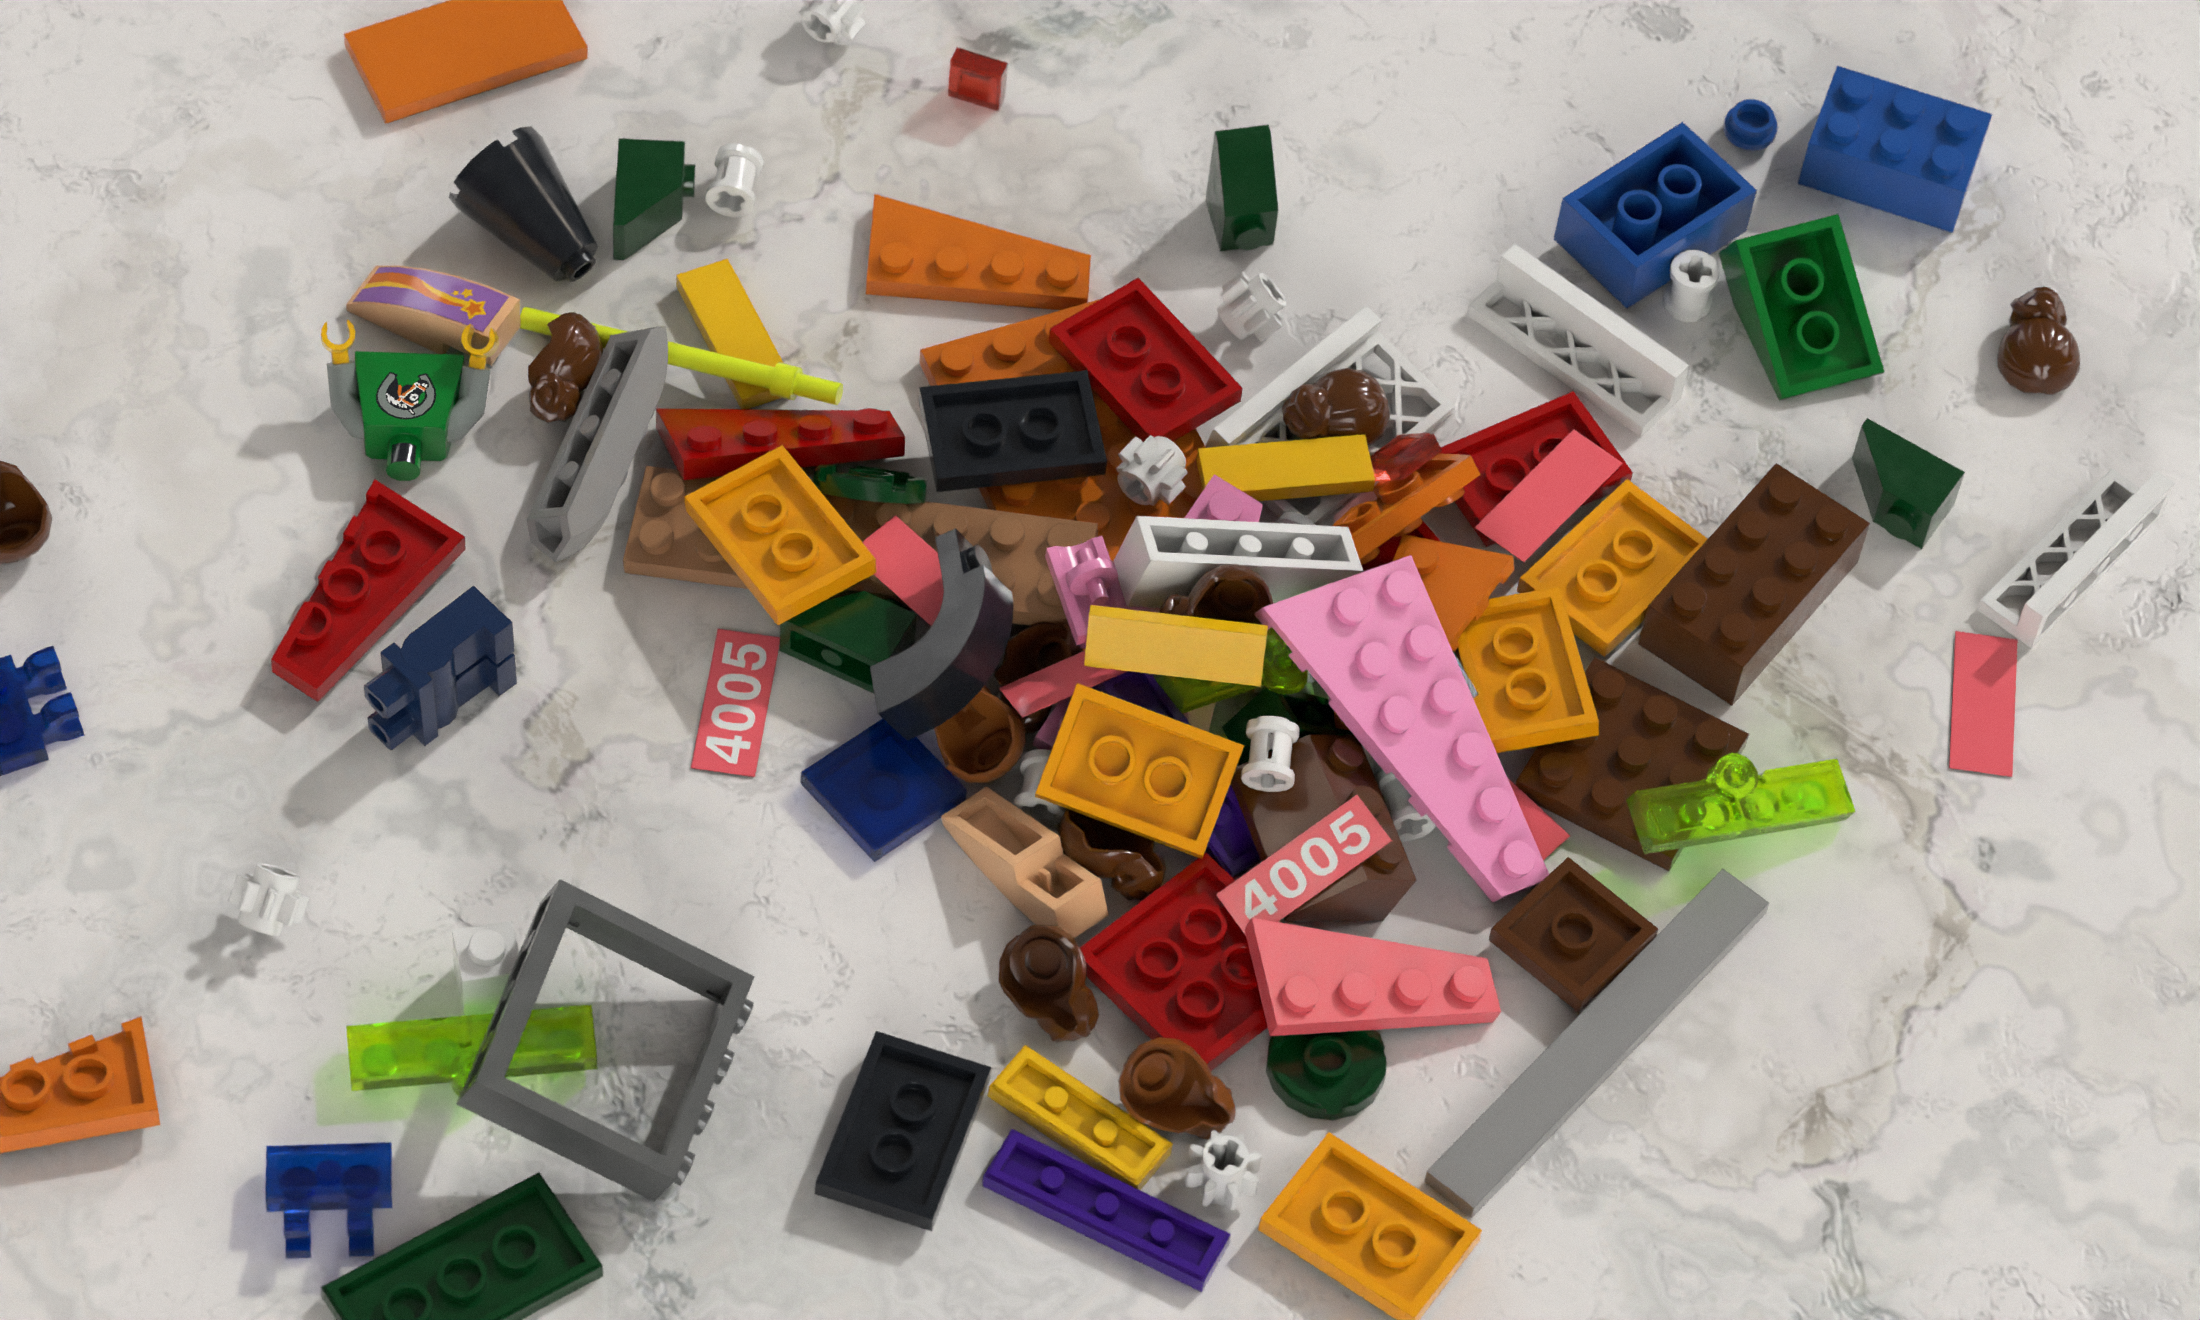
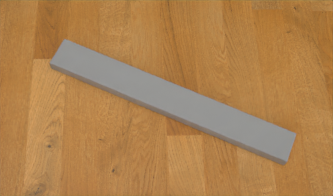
[1424,869,1769,1218]

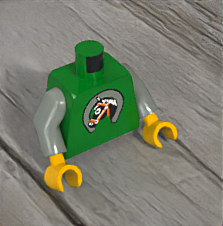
[321,320,499,481]

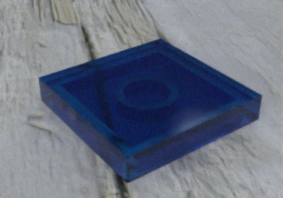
[800,718,967,862]

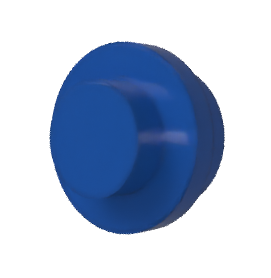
[1723,99,1778,150]

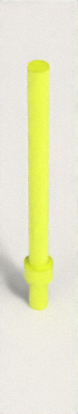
[520,307,843,405]

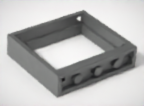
[456,879,755,1202]

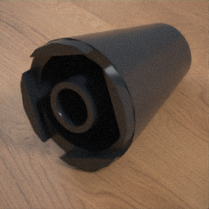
[449,126,598,282]

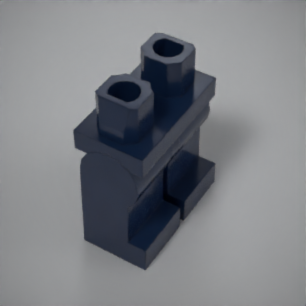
[364,585,517,750]

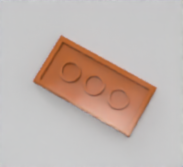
[344,0,588,124]

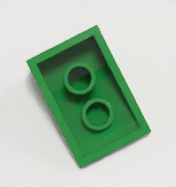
[1719,214,1885,401]

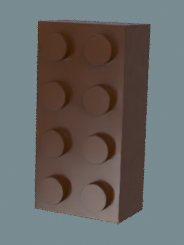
[1638,463,1870,706]

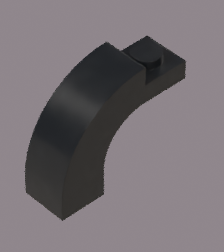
[870,528,1014,741]

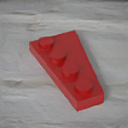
[656,408,905,480]
[271,479,466,702]

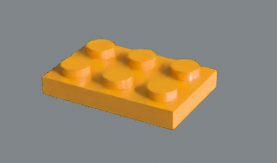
[684,445,877,625]
[1517,479,1708,657]
[1455,586,1599,753]
[1035,683,1244,859]
[1258,1132,1482,1320]

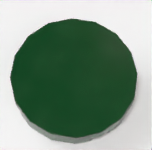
[813,464,928,504]
[1266,1030,1387,1120]

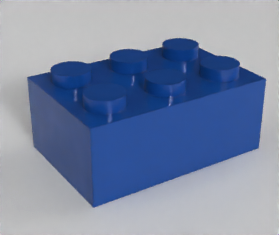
[1797,65,1992,233]
[1554,122,1757,309]

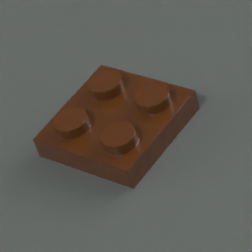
[1489,857,1658,1013]

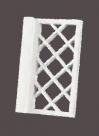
[1205,305,1456,525]

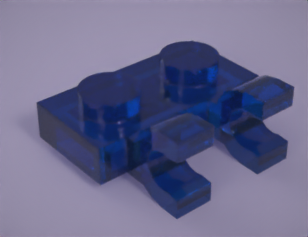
[0,646,84,776]
[265,1142,392,1259]

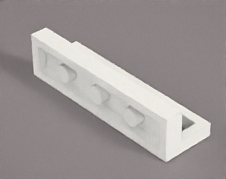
[1467,243,1689,438]
[1977,468,2175,649]

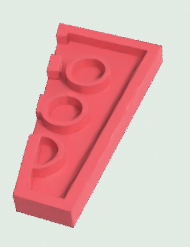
[1245,918,1501,1036]

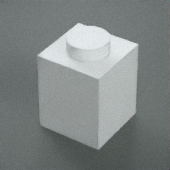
[452,920,519,1019]

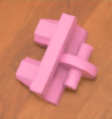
[1045,536,1128,649]

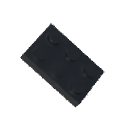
[918,370,1107,492]
[815,1031,992,1231]

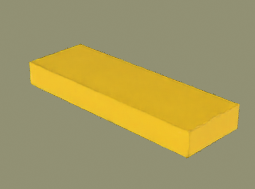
[676,258,784,409]
[1196,434,1375,501]
[1084,605,1268,687]
[988,1045,1173,1190]

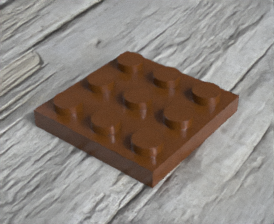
[1515,657,1749,871]

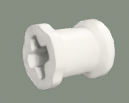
[706,143,764,218]
[1663,250,1720,322]
[1241,716,1300,792]
[1013,749,1066,827]
[1376,770,1436,842]

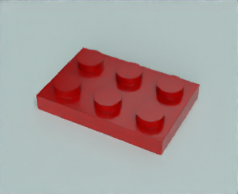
[1049,277,1243,442]
[1430,391,1633,547]

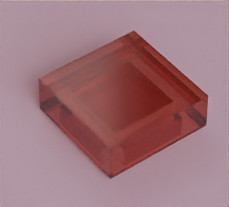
[948,47,1008,111]
[1370,433,1442,481]

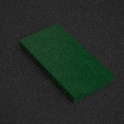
[321,1172,603,1320]

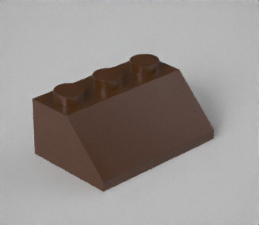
[1231,734,1417,922]

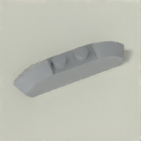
[527,326,668,562]

